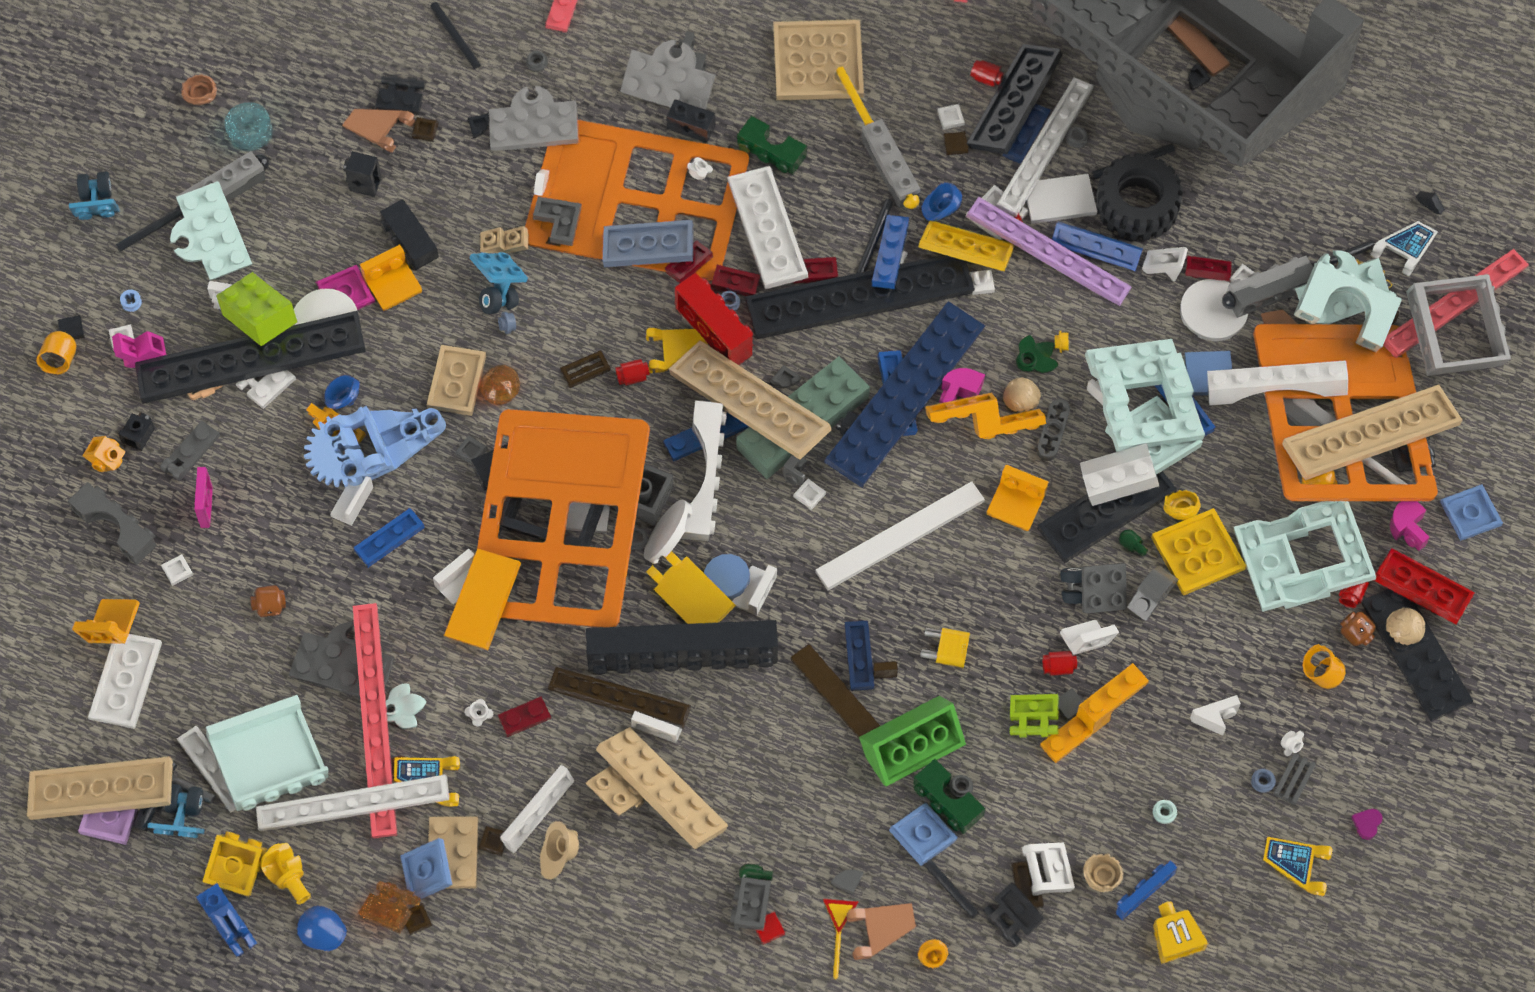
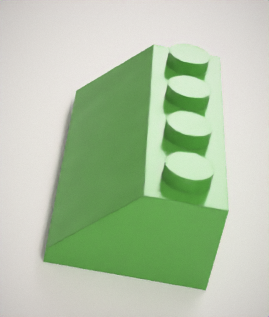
[859,696,966,786]

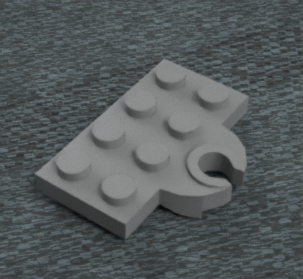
[620,40,716,110]
[489,86,579,151]

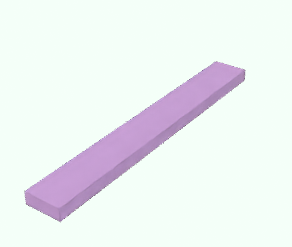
[966,197,1131,306]

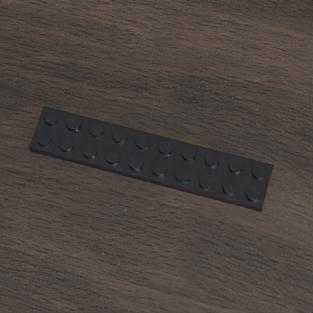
[746,255,975,340]
[135,311,366,404]

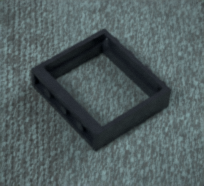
[500,497,605,547]

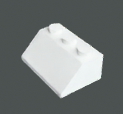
[1080,443,1159,506]

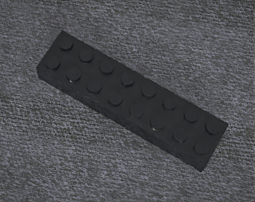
[586,620,778,675]

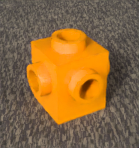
[82,436,125,472]

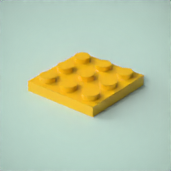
[1151,508,1246,596]

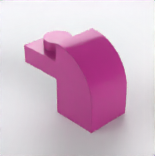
[112,331,166,368]
[939,368,985,403]
[1389,501,1430,551]

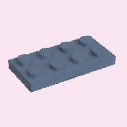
[603,220,693,267]

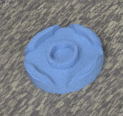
[704,554,750,599]

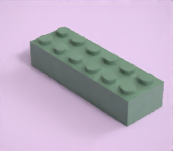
[736,357,870,479]

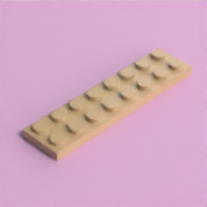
[669,341,832,460]
[1282,385,1462,480]

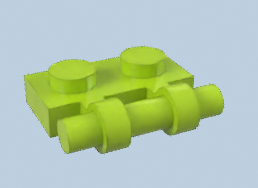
[1010,694,1059,738]

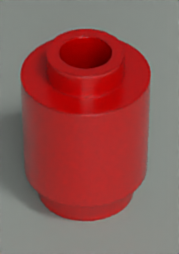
[970,60,1004,87]
[615,359,650,386]
[1339,581,1369,608]
[1042,651,1077,676]

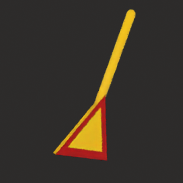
[823,899,859,979]

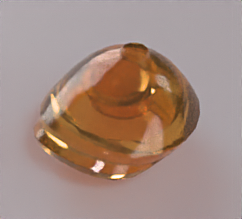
[479,365,520,405]

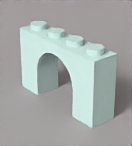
[1294,262,1402,352]

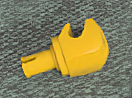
[260,843,311,905]

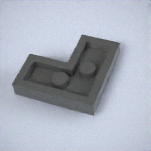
[533,196,582,246]

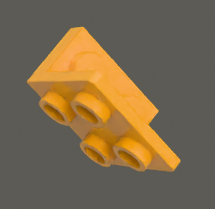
[360,245,422,311]
[987,465,1049,531]
[72,599,140,644]

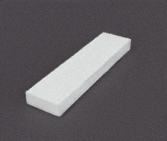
[177,725,236,813]
[500,765,574,853]

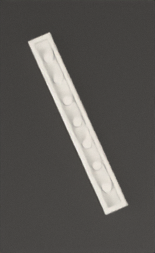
[997,77,1094,217]
[816,482,985,590]
[256,775,449,831]

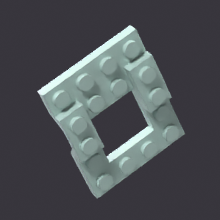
[1085,339,1205,452]
[1234,501,1376,612]

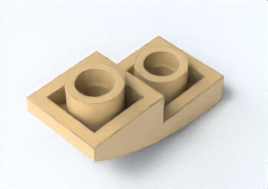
[480,226,528,253]

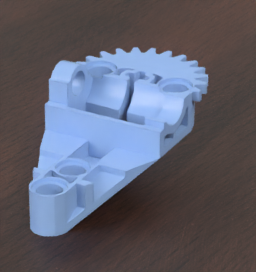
[304,406,446,487]

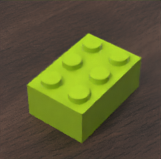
[216,272,297,346]

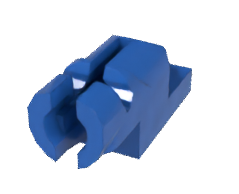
[196,883,257,957]

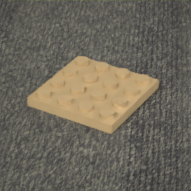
[773,20,864,100]

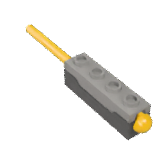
[836,66,920,209]

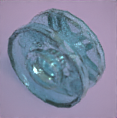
[224,102,273,151]

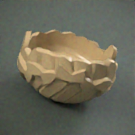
[1003,377,1041,413]
[1386,608,1425,645]
[1083,854,1123,892]

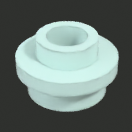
[1153,800,1177,824]

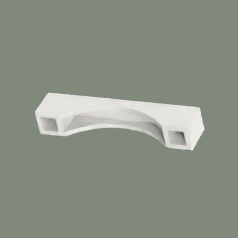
[1207,361,1348,405]
[681,400,726,541]

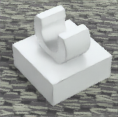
[970,270,995,295]
[207,281,232,309]

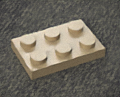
[427,345,486,416]
[429,817,478,889]

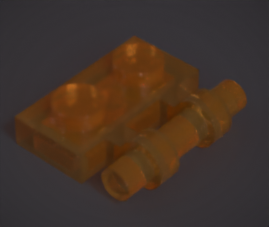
[358,881,421,934]

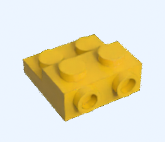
[202,831,267,896]

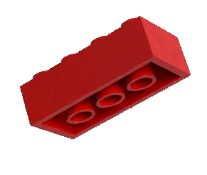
[675,273,753,365]

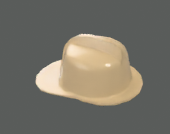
[540,821,579,879]

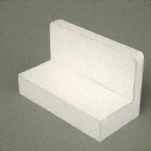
[330,476,373,526]
[433,549,475,604]
[733,565,777,616]
[1060,620,1119,655]
[631,711,682,743]

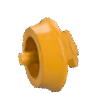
[918,939,948,968]

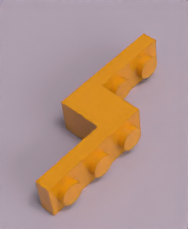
[925,392,1046,439]
[1040,663,1149,763]

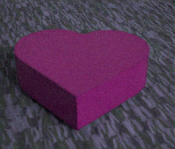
[1351,809,1383,840]

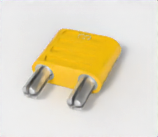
[920,628,970,668]

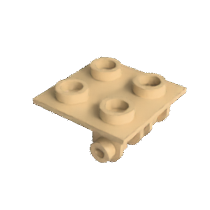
[585,765,644,816]

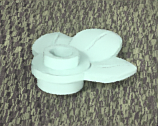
[386,684,426,729]

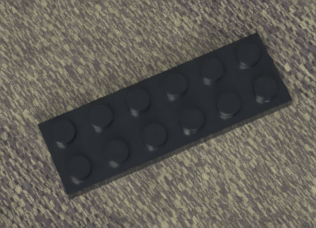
[967,44,1063,155]
[1037,471,1177,563]
[1361,589,1473,722]

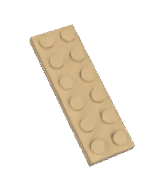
[596,727,728,849]
[27,757,173,820]

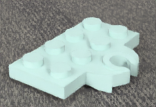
[170,181,252,281]
[1295,250,1389,324]

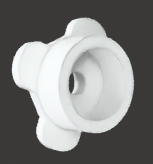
[687,157,713,180]
[465,699,493,727]
[1281,731,1304,756]

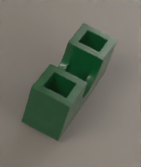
[737,115,807,175]
[913,759,986,834]

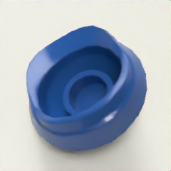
[922,182,962,221]
[324,375,360,409]
[297,906,347,951]

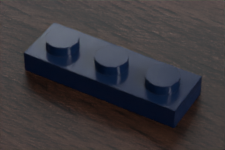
[1003,104,1051,164]
[844,620,874,691]

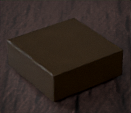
[412,117,439,142]
[943,131,968,156]
[873,661,898,679]
[478,826,505,856]
[400,903,432,936]

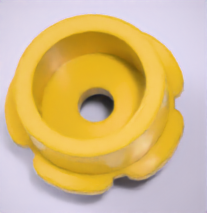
[1055,331,1069,353]

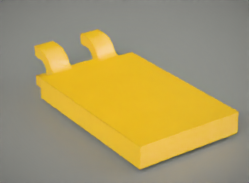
[646,551,736,624]

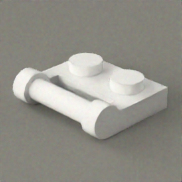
[1022,843,1075,895]

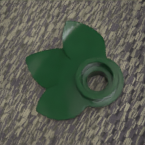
[1016,335,1059,373]

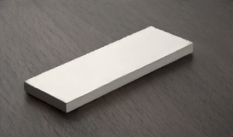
[728,166,808,289]

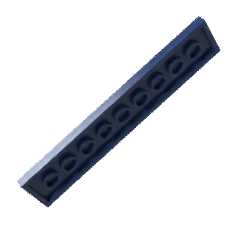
[824,301,986,488]

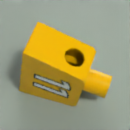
[1153,902,1208,964]

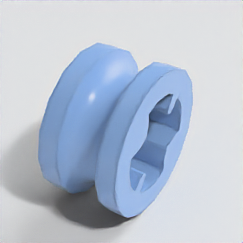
[120,290,142,312]

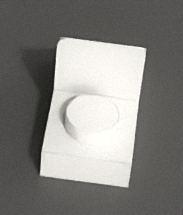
[1142,247,1188,281]
[1190,695,1241,736]

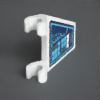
[1370,221,1438,276]

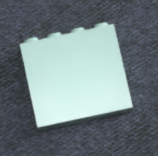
[206,695,328,811]

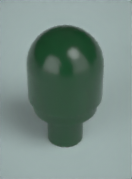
[1119,529,1148,557]
[739,863,773,881]

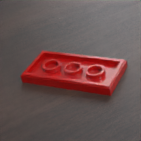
[1374,548,1475,625]

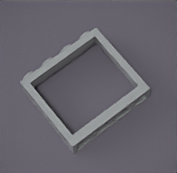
[1406,274,1511,376]

